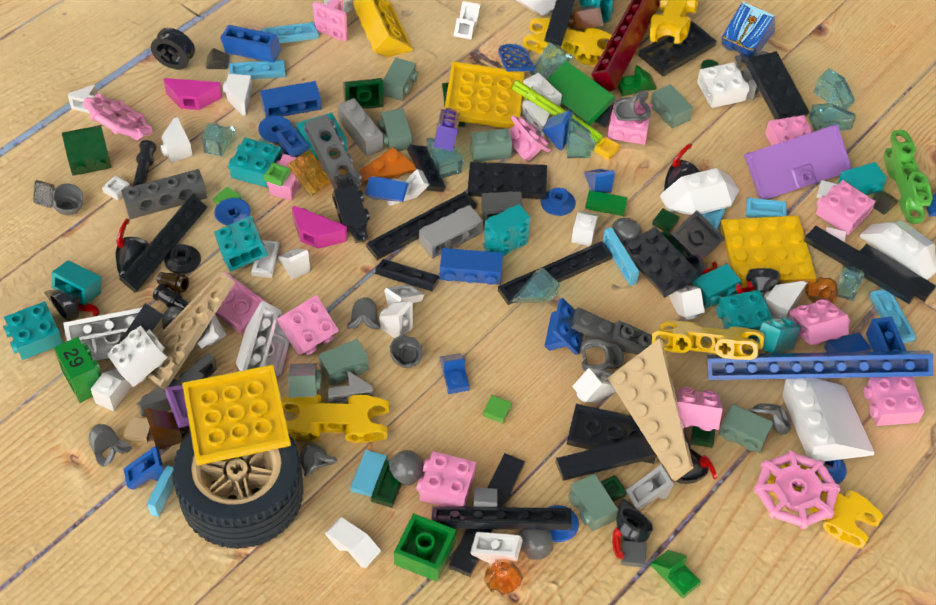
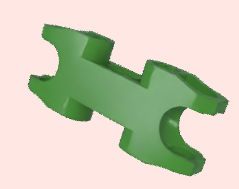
[883,130,933,224]

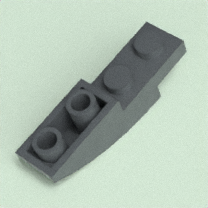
[571,307,652,354]
[137,353,217,417]

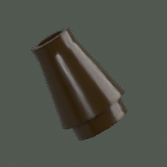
[157,272,189,293]

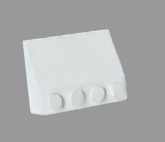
[782,378,875,462]

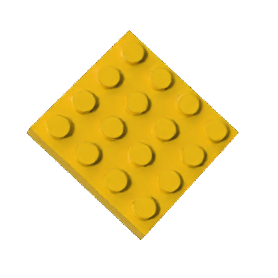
[445,61,525,129]
[720,216,817,287]
[182,365,291,466]

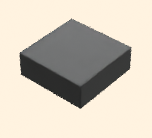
[621,541,646,568]

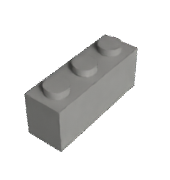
[338,98,383,157]
[419,205,483,258]

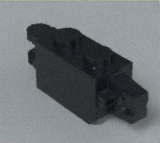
[332,173,370,243]

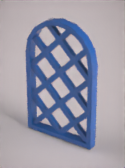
[498,44,535,72]

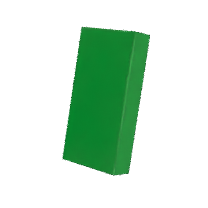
[585,190,628,216]

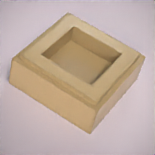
[124,417,151,443]

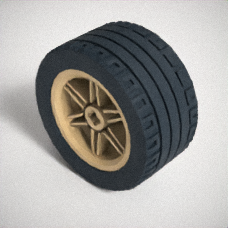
[172,432,304,549]

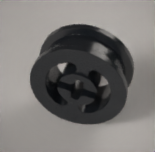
[151,28,195,70]

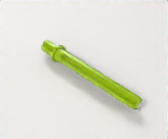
[512,80,603,143]

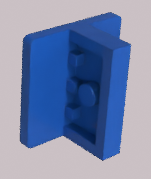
[545,298,583,355]

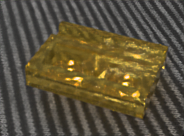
[287,150,330,197]

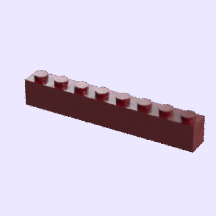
[591,0,660,91]

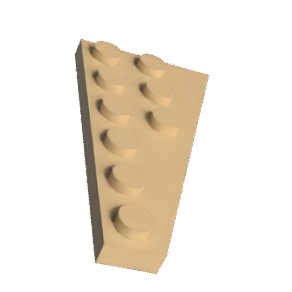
[146,272,235,391]
[608,338,693,481]

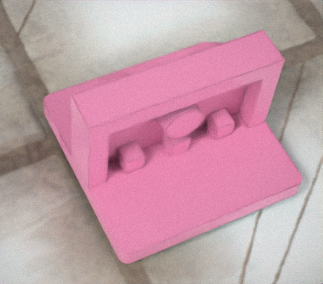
[313,0,348,41]
[509,115,551,162]

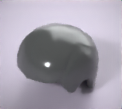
[52,183,83,216]
[612,218,641,245]
[390,334,423,368]
[389,449,424,485]
[517,529,553,560]

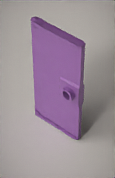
[744,124,852,200]

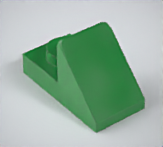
[617,65,657,96]
[650,550,701,599]

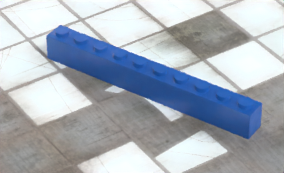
[707,350,933,380]

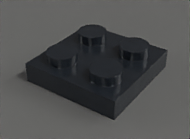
[669,210,725,258]

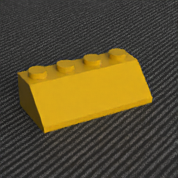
[353,0,414,57]

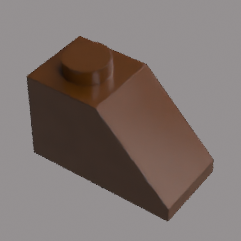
[568,6,603,30]
[144,408,185,450]

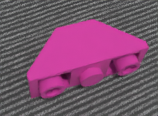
[163,78,222,110]
[292,206,347,249]

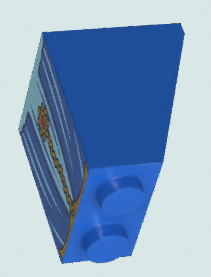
[721,1,775,58]

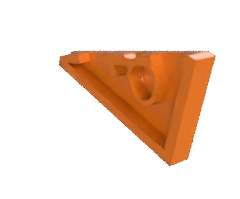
[359,147,416,183]

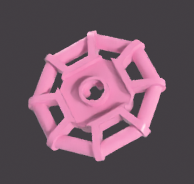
[83,94,153,140]
[754,450,840,529]

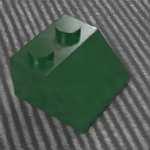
[343,78,383,109]
[62,125,112,176]

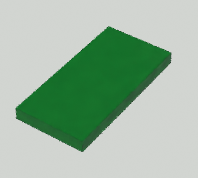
[547,61,616,126]

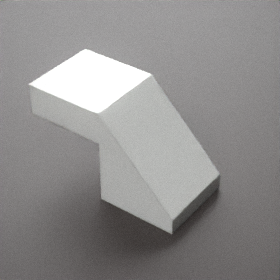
[454,1,481,40]
[386,169,429,206]
[325,517,381,568]

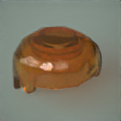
[804,277,840,303]
[484,560,523,595]

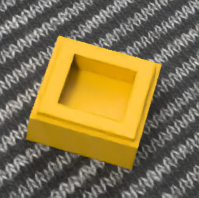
[593,136,620,160]

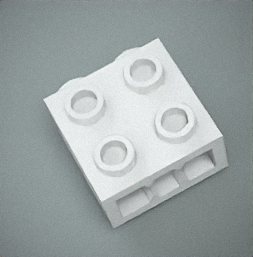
[697,62,749,108]
[107,325,167,387]

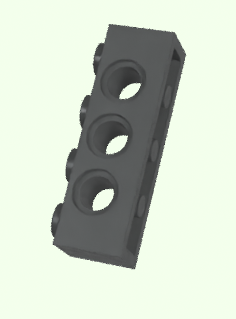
[304,114,362,190]
[121,169,207,219]

